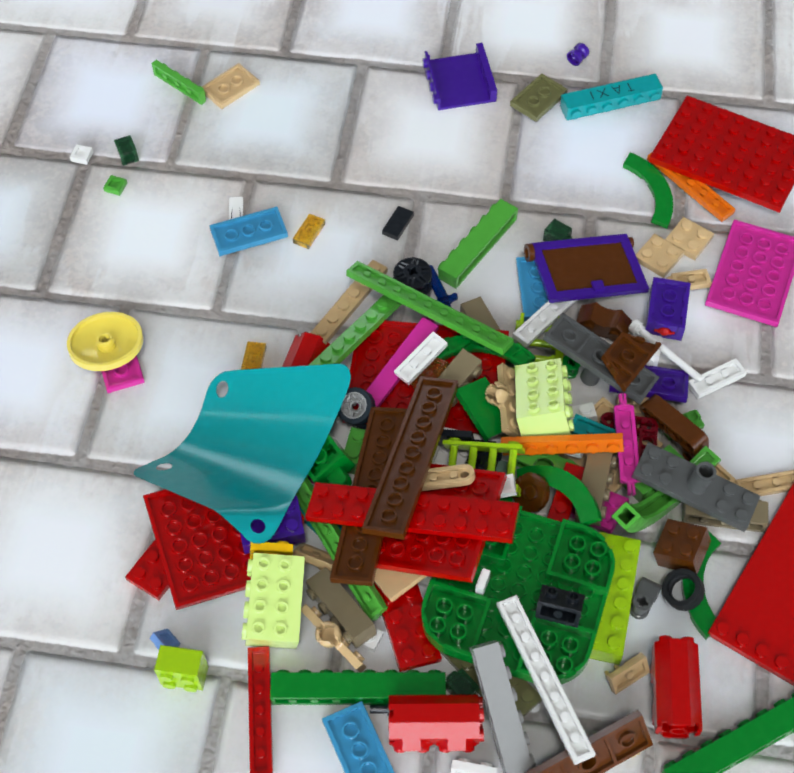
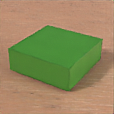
[103,175,127,196]

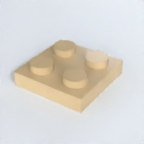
[665,217,714,261]
[636,233,685,278]

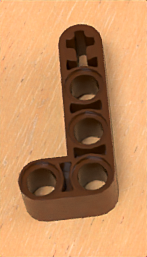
[639,394,709,461]

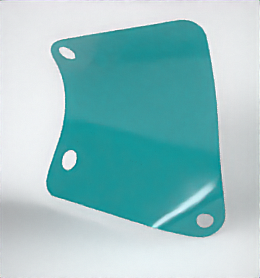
[134,364,351,544]

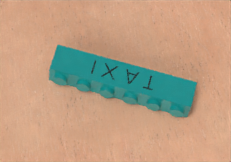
[560,73,663,121]

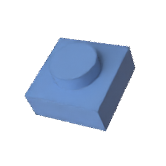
[150,629,181,650]

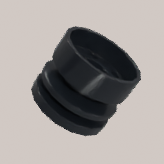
[393,257,432,297]

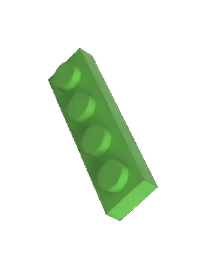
[151,60,206,105]

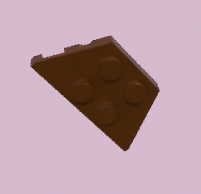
[601,332,662,392]

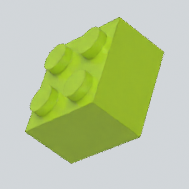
[154,645,209,692]

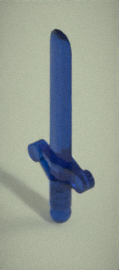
[429,265,458,308]

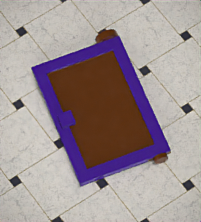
[524,234,649,303]

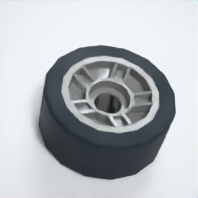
[338,387,376,426]

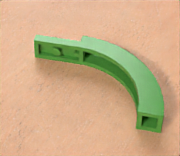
[612,446,721,533]

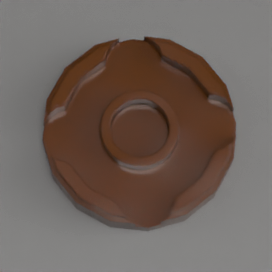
[512,472,550,513]

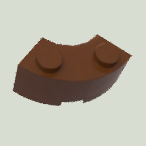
[576,302,632,341]

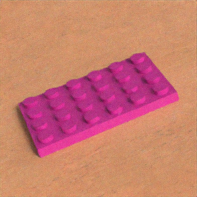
[705,220,794,327]

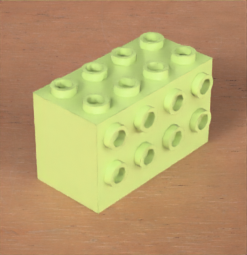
[515,358,575,436]
[241,553,305,649]

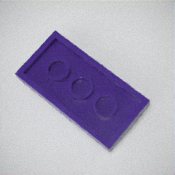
[609,366,689,403]

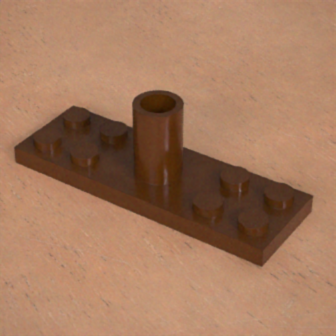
[525,709,653,773]

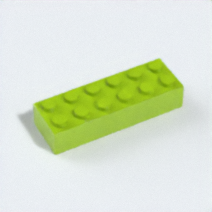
[590,532,641,665]

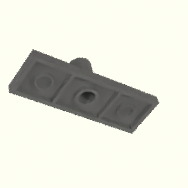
[543,313,659,405]
[632,442,760,532]

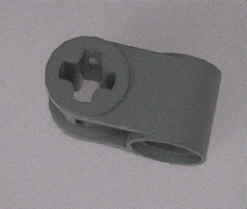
[630,577,662,619]

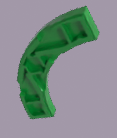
[623,152,673,229]
[435,334,536,366]
[517,465,602,525]
[681,531,721,640]

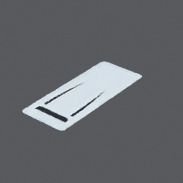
[229,197,243,220]

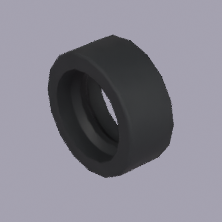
[662,568,705,611]

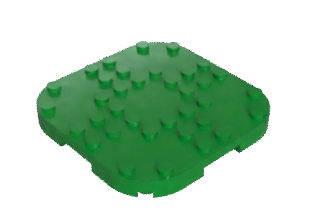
[421,500,615,684]

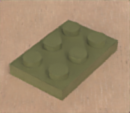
[510,73,568,122]

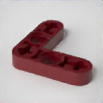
[600,412,658,460]

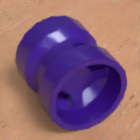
[567,43,589,66]

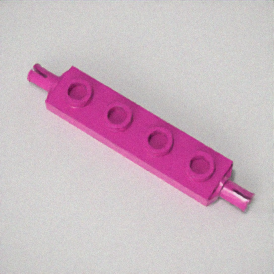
[613,393,640,496]

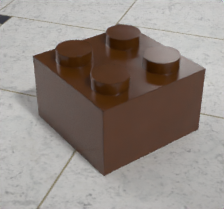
[653,519,711,574]

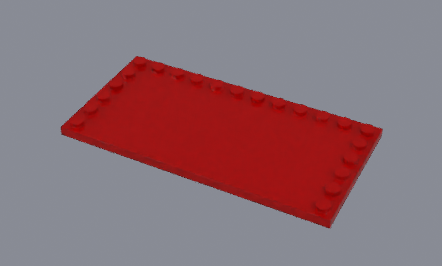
[708,483,794,686]

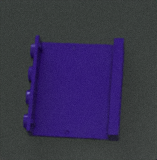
[422,43,497,110]

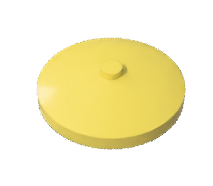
[67,312,143,371]

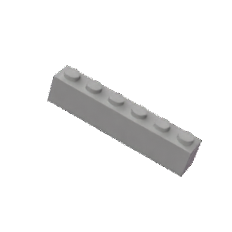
[469,640,536,773]

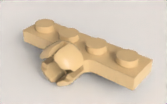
[485,363,521,437]
[301,604,366,672]

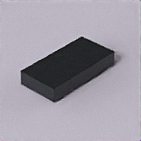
[382,206,414,241]

